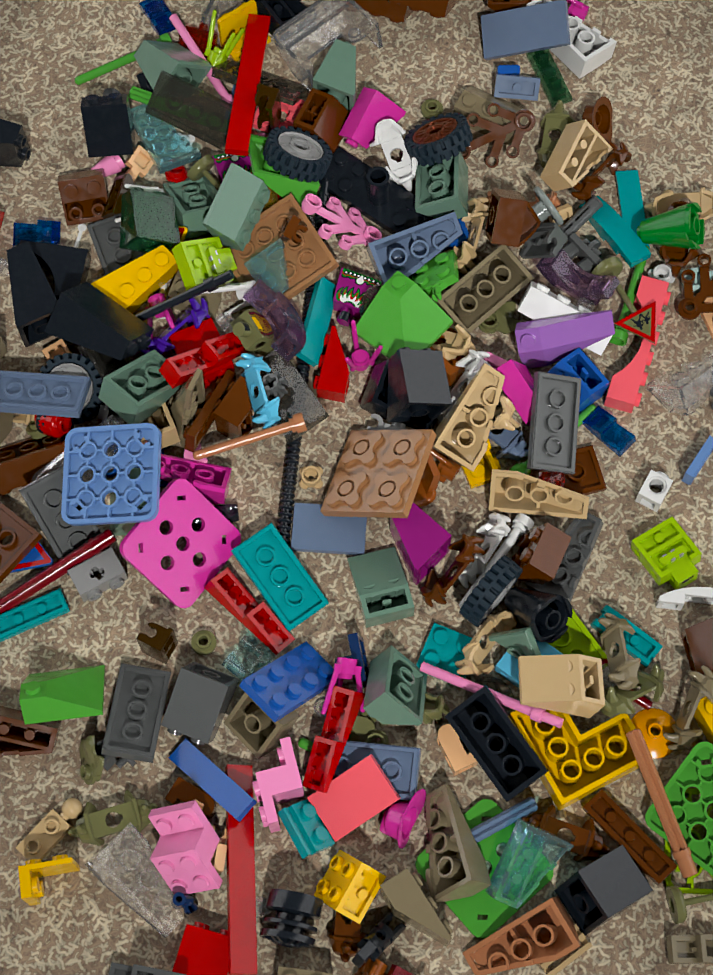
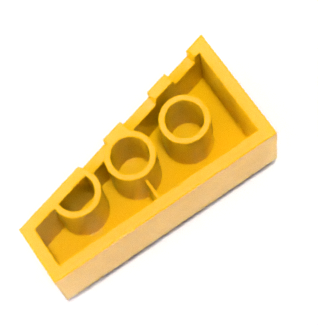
[91,245,179,314]

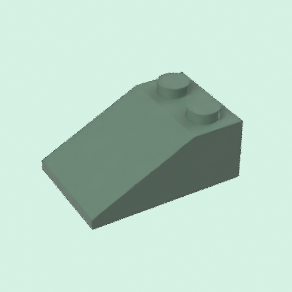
[163,176,218,239]
[98,349,185,424]

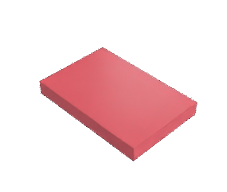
[307,754,400,842]

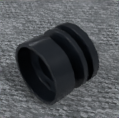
[259,889,324,949]

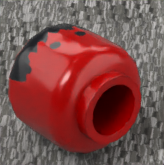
[34,415,72,438]

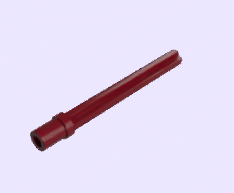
[0,528,117,614]

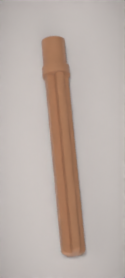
[626,729,698,878]

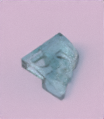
[222,630,274,681]

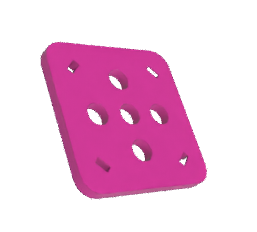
[119,478,241,608]

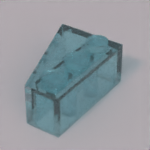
[486,818,574,909]

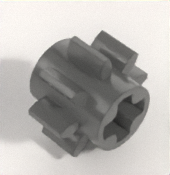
[258,371,288,401]

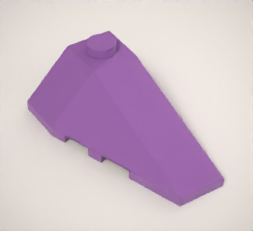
[515,309,615,369]

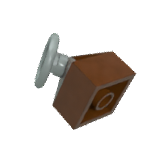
[484,186,564,247]

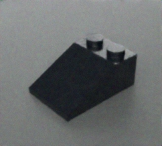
[359,359,437,429]

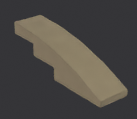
[666,934,713,964]

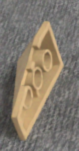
[432,363,505,472]

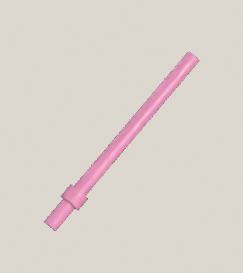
[169,14,234,112]
[420,662,564,728]

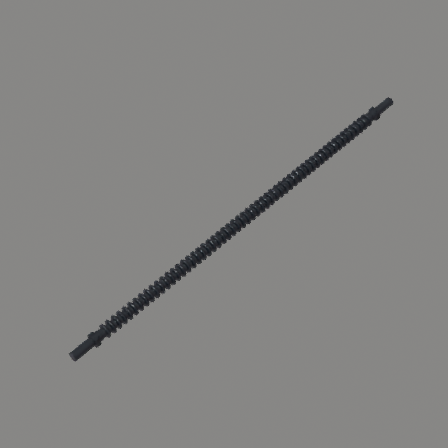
[276,179,330,545]

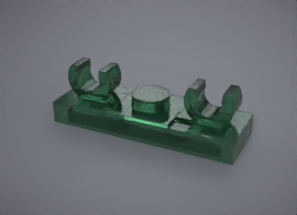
[526,49,572,108]

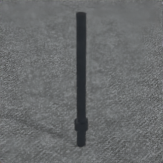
[135,270,234,321]

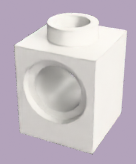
[635,470,673,512]

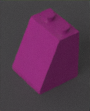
[390,503,452,585]

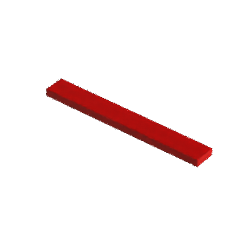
[225,14,271,156]
[225,764,257,975]

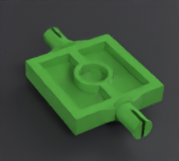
[412,250,459,302]

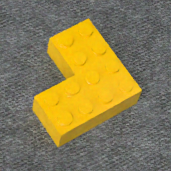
[509,710,653,811]

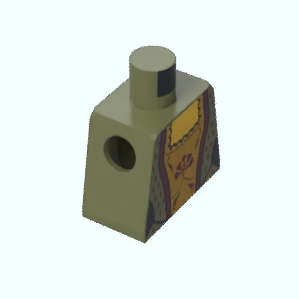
[231,307,285,357]

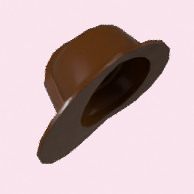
[582,96,613,142]

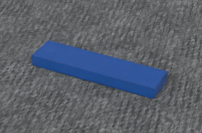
[168,738,257,822]

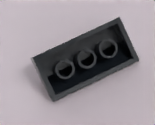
[445,685,549,802]

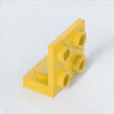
[217,0,271,63]
[314,850,386,924]
[18,854,80,906]

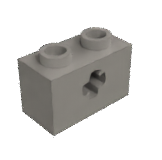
[67,547,128,602]

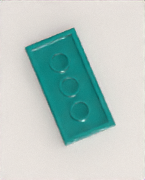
[231,523,329,632]

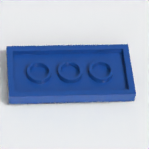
[239,641,338,723]

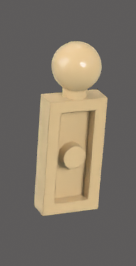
[15,798,83,860]

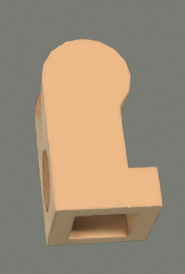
[437,724,478,776]

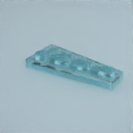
[131,104,202,174]

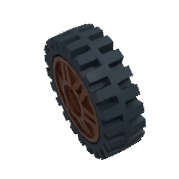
[404,112,473,166]

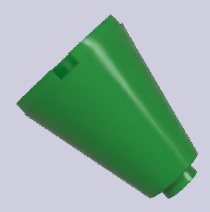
[637,202,705,250]

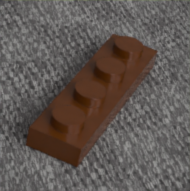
[183,370,236,453]
[583,789,677,886]

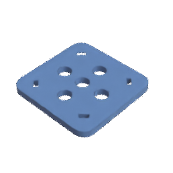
[61,423,162,526]

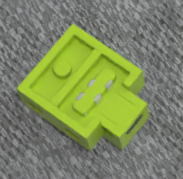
[172,236,237,290]
[631,516,702,590]

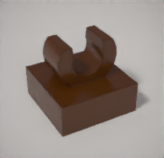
[278,214,308,244]

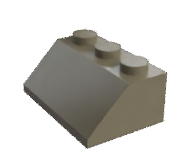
[453,86,528,145]

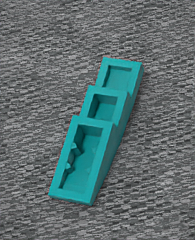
[579,196,651,268]

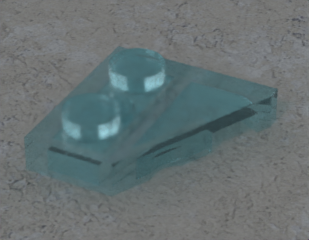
[244,238,289,302]

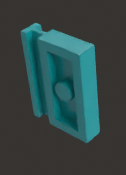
[278,799,335,859]

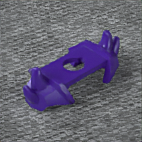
[141,298,211,355]

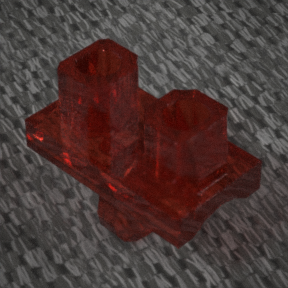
[178,23,218,59]

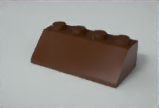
[0,425,80,495]

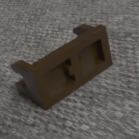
[255,84,282,134]
[136,622,178,664]

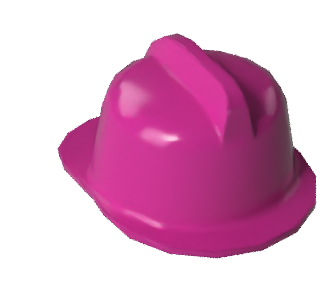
[380,789,426,849]

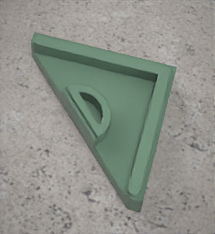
[488,627,541,659]

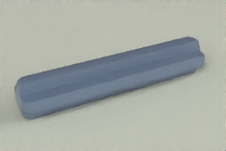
[470,797,538,843]

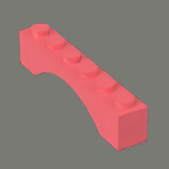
[604,275,671,413]

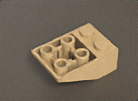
[518,654,605,718]

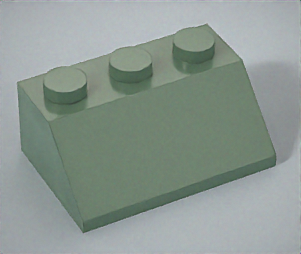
[415,152,468,219]
[203,163,271,252]
[363,645,427,726]

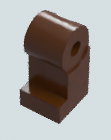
[165,777,216,819]

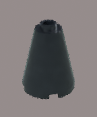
[504,587,573,643]

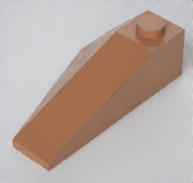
[462,896,581,975]

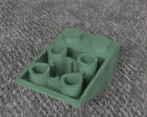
[347,547,415,628]

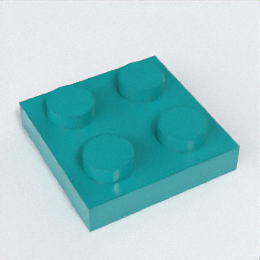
[416,623,481,687]

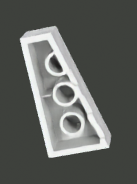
[526,0,617,79]
[518,280,613,356]

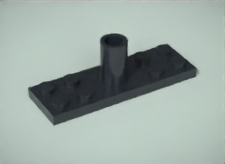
[319,147,436,234]

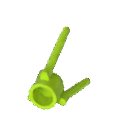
[204,10,245,69]

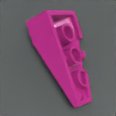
[139,454,232,505]

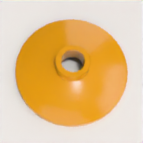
[631,708,676,759]

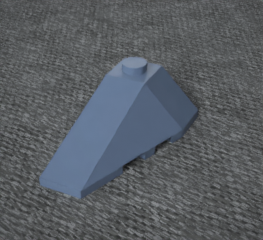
[367,212,463,285]

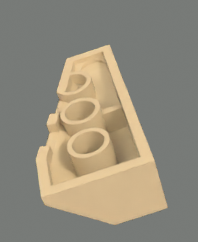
[488,469,589,519]

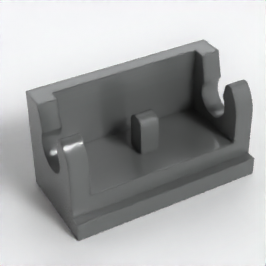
[519,222,568,259]

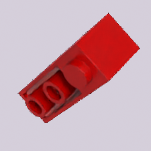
[313,326,350,403]

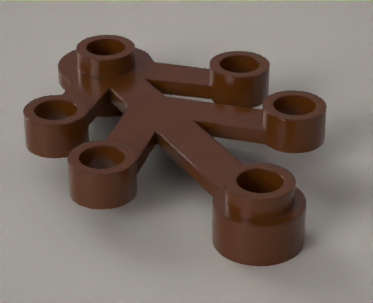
[462,102,536,168]
[678,253,713,320]

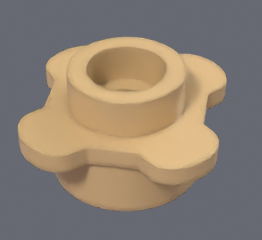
[299,466,323,490]

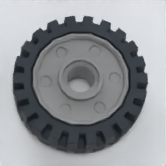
[263,126,333,182]
[40,353,105,425]
[459,555,523,627]

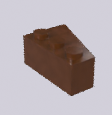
[0,706,62,758]

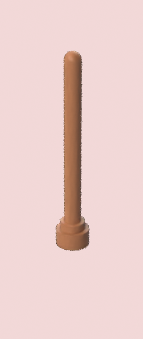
[193,412,307,460]

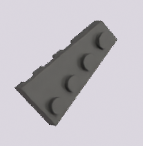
[525,513,603,602]

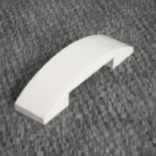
[656,587,713,611]

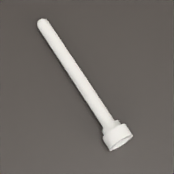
[459,513,534,608]

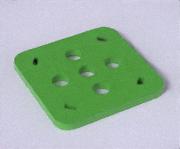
[645,742,713,876]
[415,799,554,939]

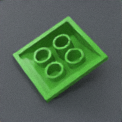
[249,134,320,207]
[356,270,453,358]
[19,665,105,725]

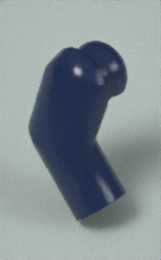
[171,892,198,915]

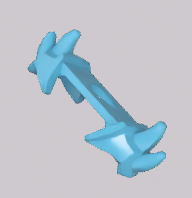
[235,353,281,429]

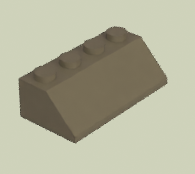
[435,245,534,334]

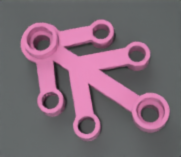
[301,194,382,250]

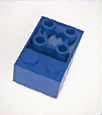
[547,347,609,413]

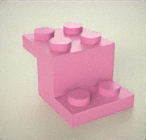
[252,737,305,833]
[148,800,223,895]

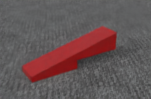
[158,332,249,389]
[204,567,295,655]
[302,686,365,793]

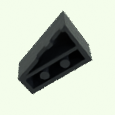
[244,0,317,44]

